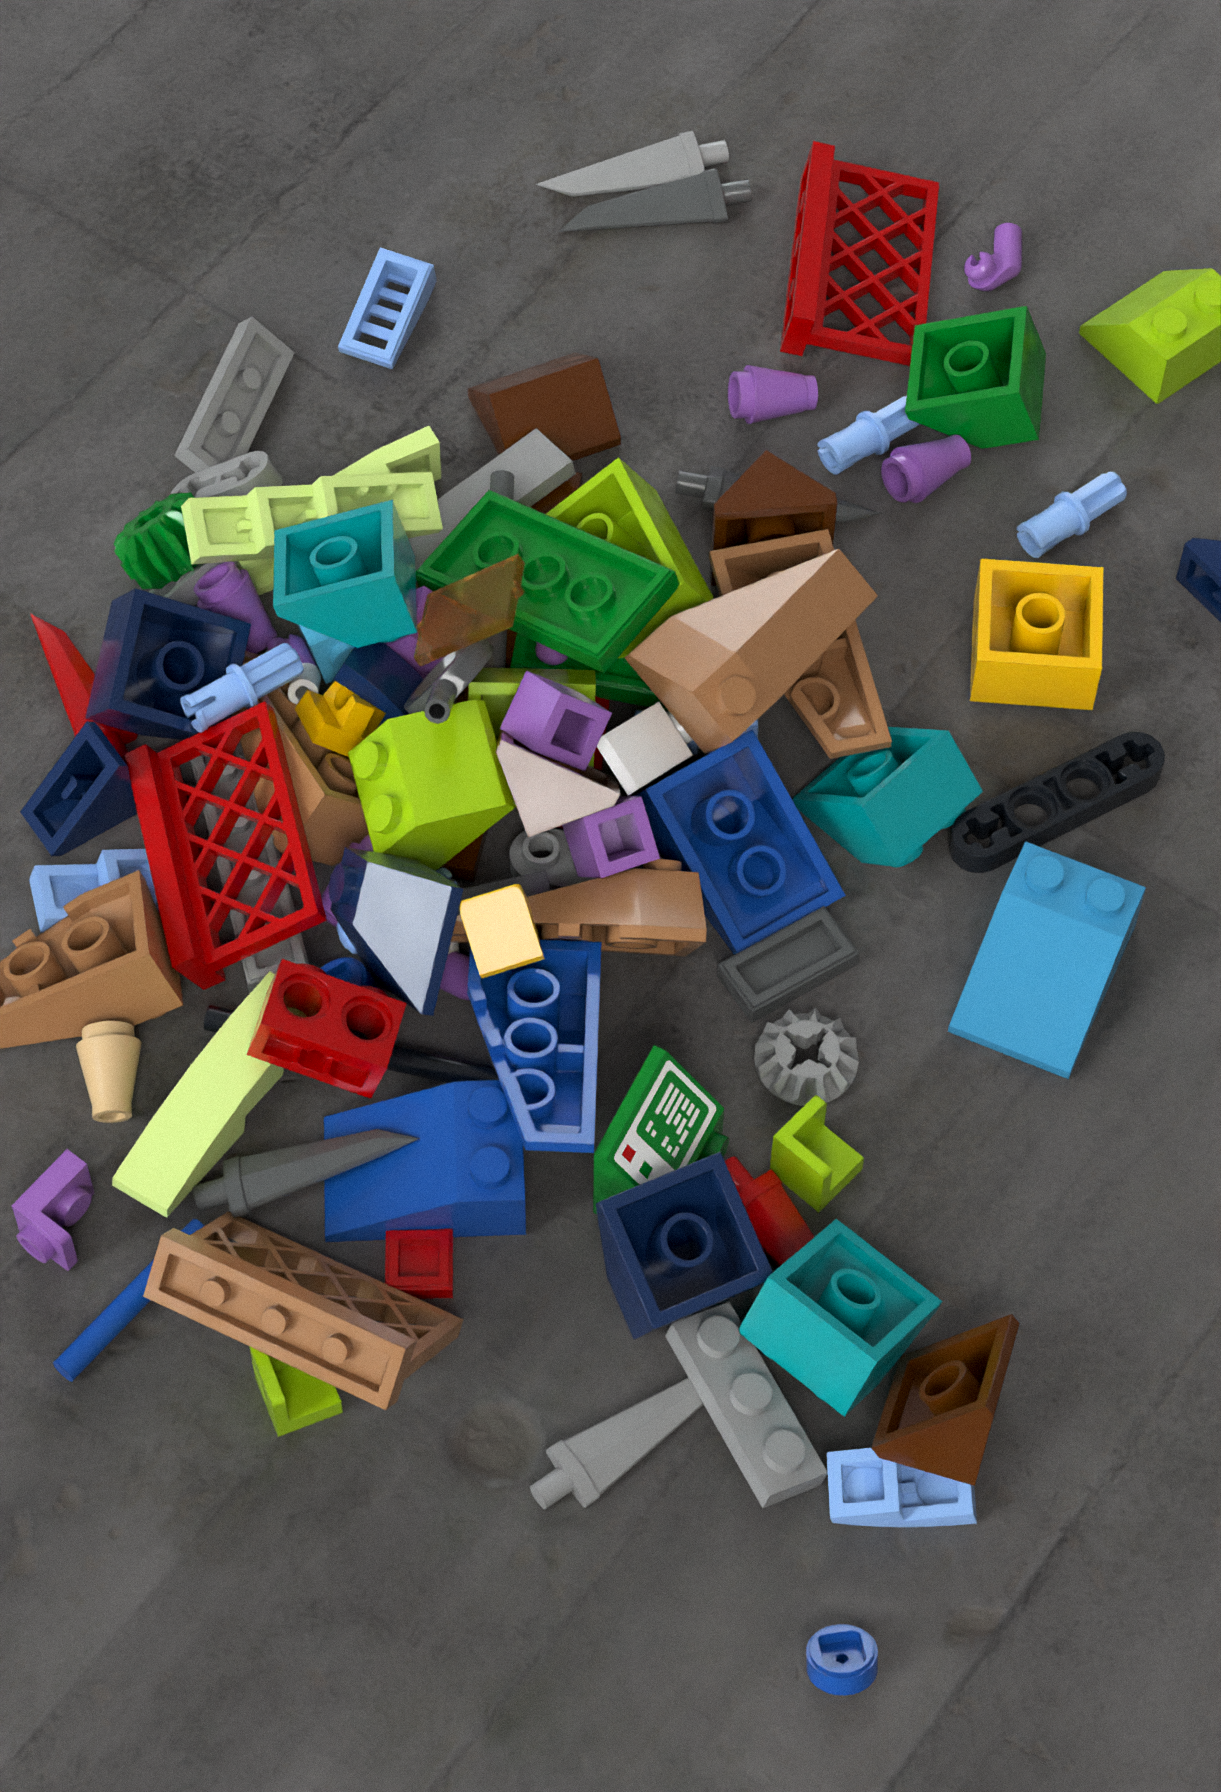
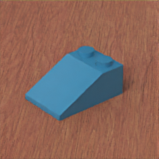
[948,841,1146,1079]

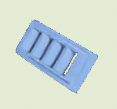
[338,247,436,370]

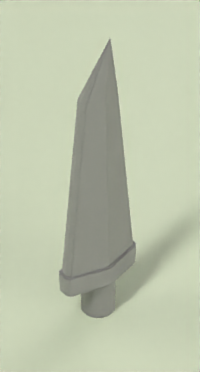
[535,131,729,197]
[530,1377,704,1509]

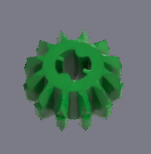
[114,492,197,589]

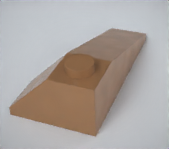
[709,529,892,759]
[624,549,878,754]
[233,651,369,866]
[451,859,707,957]
[0,870,183,1049]

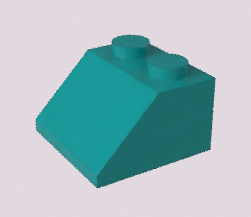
[273,499,417,648]
[792,727,983,868]
[739,1219,943,1417]

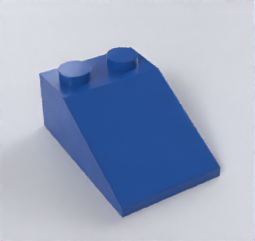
[635,729,846,955]
[324,1080,526,1242]

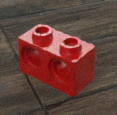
[246,959,407,1099]

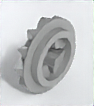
[754,1007,859,1106]

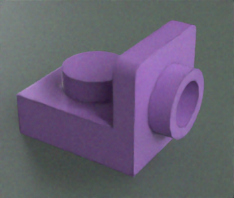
[12,1149,94,1271]

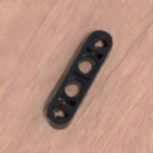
[949,731,1165,873]

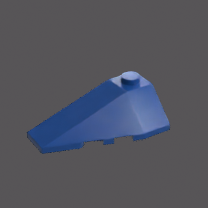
[467,939,602,1153]

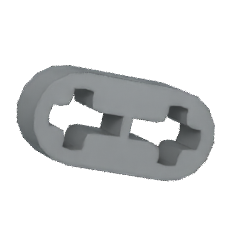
[171,451,283,498]

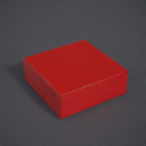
[385,1229,454,1299]

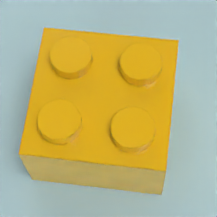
[970,559,1104,710]

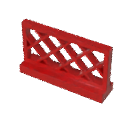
[780,141,939,366]
[124,701,327,990]

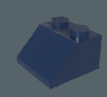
[85,588,251,740]
[596,1152,773,1340]

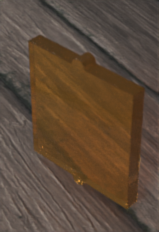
[414,554,525,667]

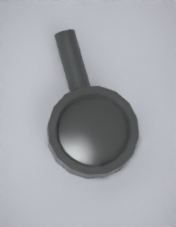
[404,630,495,724]

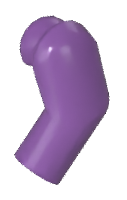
[964,223,1022,292]

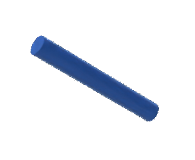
[53,1219,205,1382]

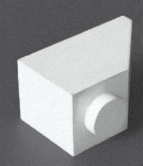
[597,702,693,796]

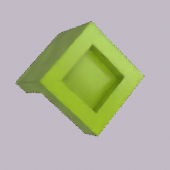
[769,1095,864,1213]
[249,1346,343,1437]

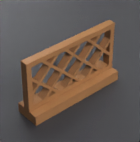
[143,1212,464,1410]

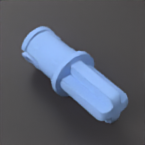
[817,396,920,475]
[1016,472,1127,558]
[181,643,304,733]

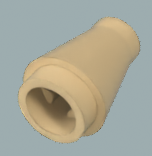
[76,1021,142,1123]

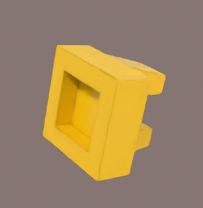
[295,681,376,757]

